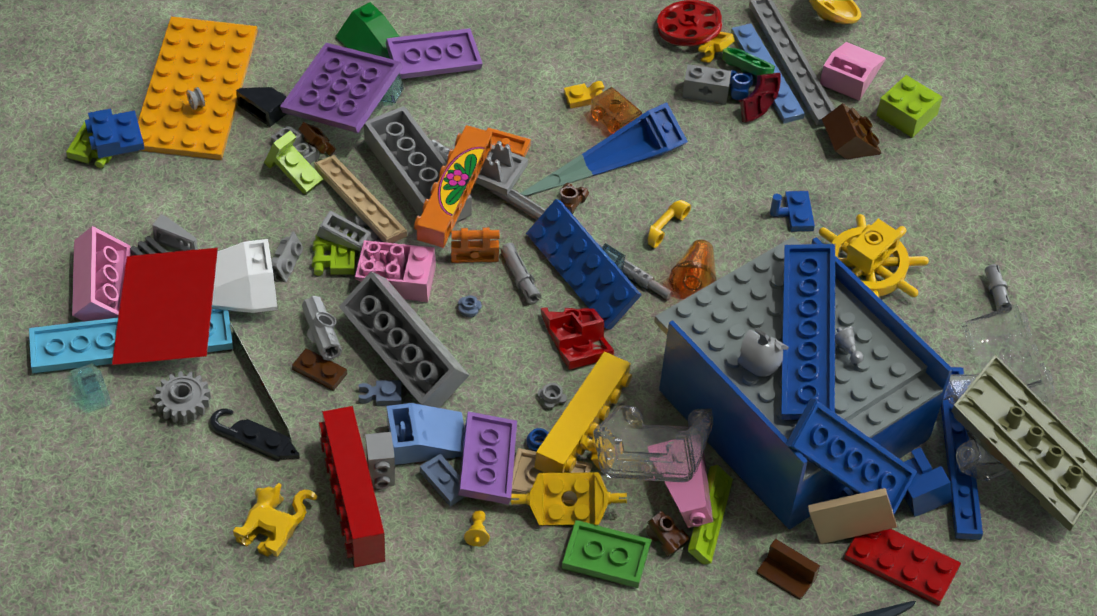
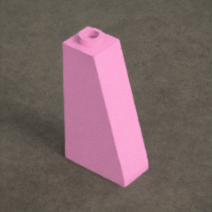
[648,435,713,528]

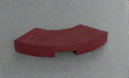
[740,72,781,122]

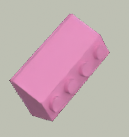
[72,226,130,322]

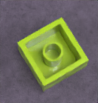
[876,75,942,138]

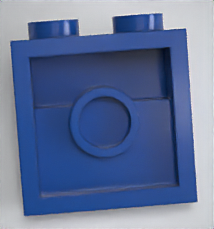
[85,109,144,158]

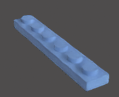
[731,23,805,123]

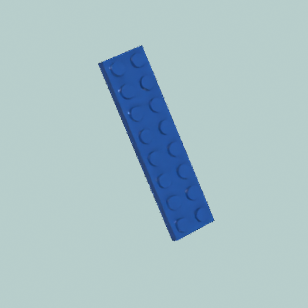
[781,244,835,420]

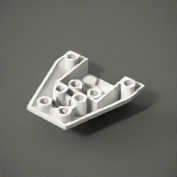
[212,239,278,313]

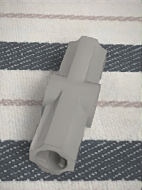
[302,296,342,360]

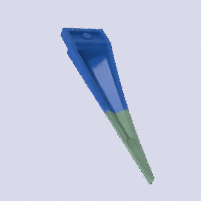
[520,102,688,196]

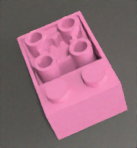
[820,42,886,101]
[355,240,436,302]

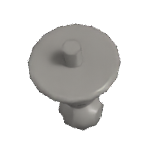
[835,327,864,364]

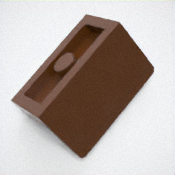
[757,538,820,600]

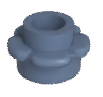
[458,296,482,317]

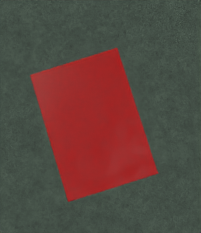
[112,247,218,365]

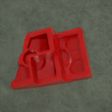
[541,307,614,370]

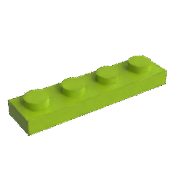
[688,465,733,565]

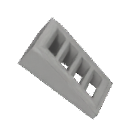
[317,211,372,251]
[152,214,198,251]

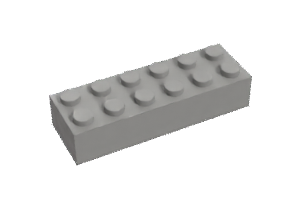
[364,106,472,221]
[339,271,470,408]

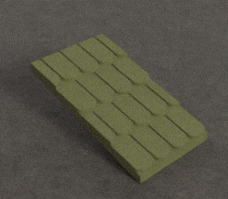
[951,354,1097,531]

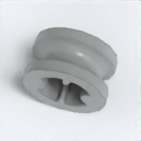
[186,87,205,110]

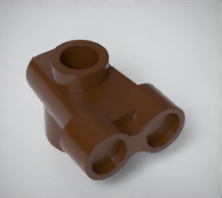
[559,183,589,214]
[646,511,689,556]

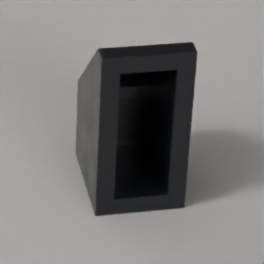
[236,87,287,127]

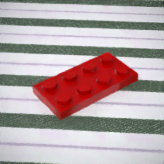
[844,529,961,606]

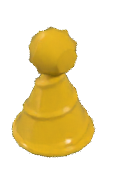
[464,510,490,547]

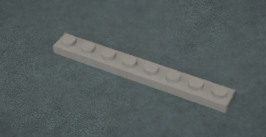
[749,0,835,126]

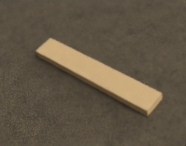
[314,155,407,243]

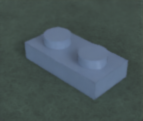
[420,454,465,507]

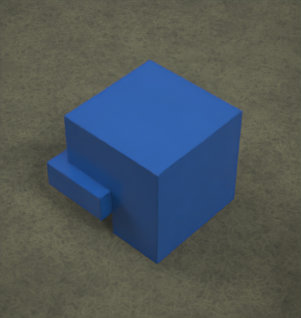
[904,447,952,517]

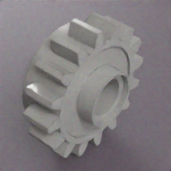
[154,371,211,423]

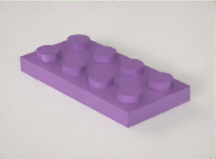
[385,28,483,80]
[458,411,517,505]

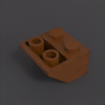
[822,103,881,159]

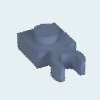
[359,380,401,406]

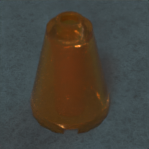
[669,240,717,300]

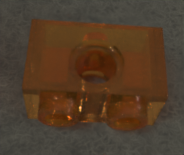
[591,87,642,134]

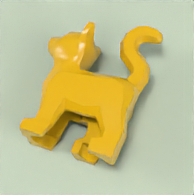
[233,483,317,557]

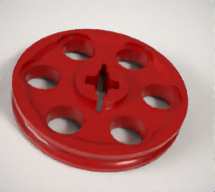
[657,0,722,46]

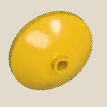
[809,0,861,24]

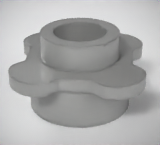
[538,383,567,409]

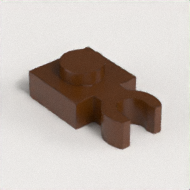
[299,122,336,156]

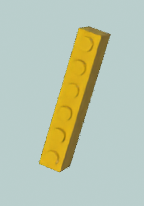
[534,351,632,473]

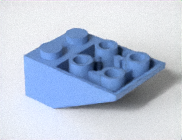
[387,403,465,465]

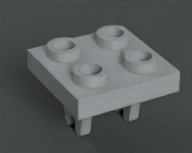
[475,141,528,196]

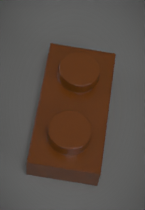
[292,348,347,391]

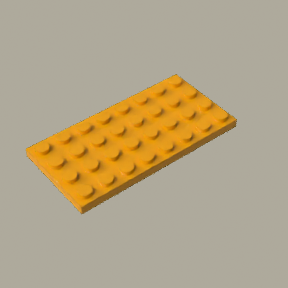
[138,16,258,160]

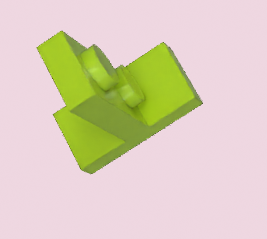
[264,131,323,194]

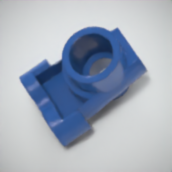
[729,70,753,100]

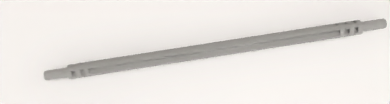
[429,139,673,300]

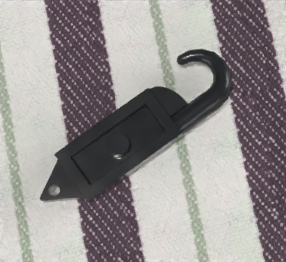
[210,408,300,461]

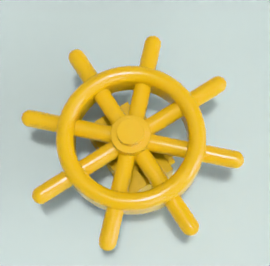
[819,214,929,297]

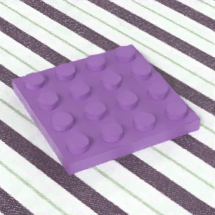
[280,43,403,133]

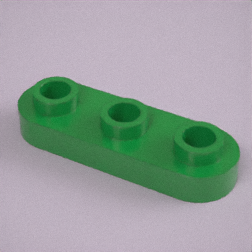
[722,48,775,78]

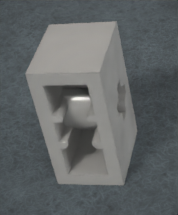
[682,64,731,104]
[365,432,395,489]

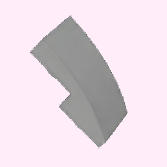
[271,126,320,164]

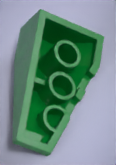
[335,2,408,80]

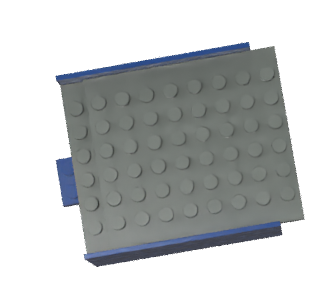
[654,236,953,529]

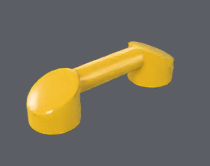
[648,200,691,248]

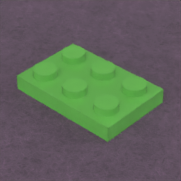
[562,520,652,588]

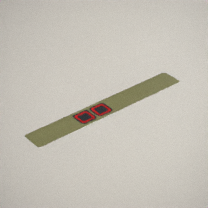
[230,323,291,437]

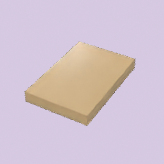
[511,448,592,506]
[808,488,897,544]

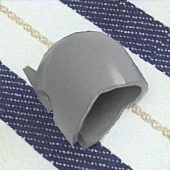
[738,328,789,377]

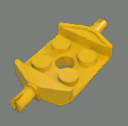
[511,472,627,525]

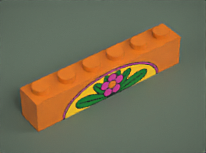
[414,125,492,248]

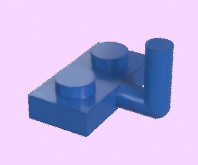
[770,191,815,232]

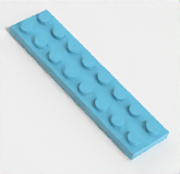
[29,309,233,373]

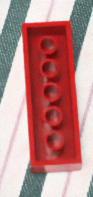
[319,406,385,568]

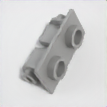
[271,231,304,282]

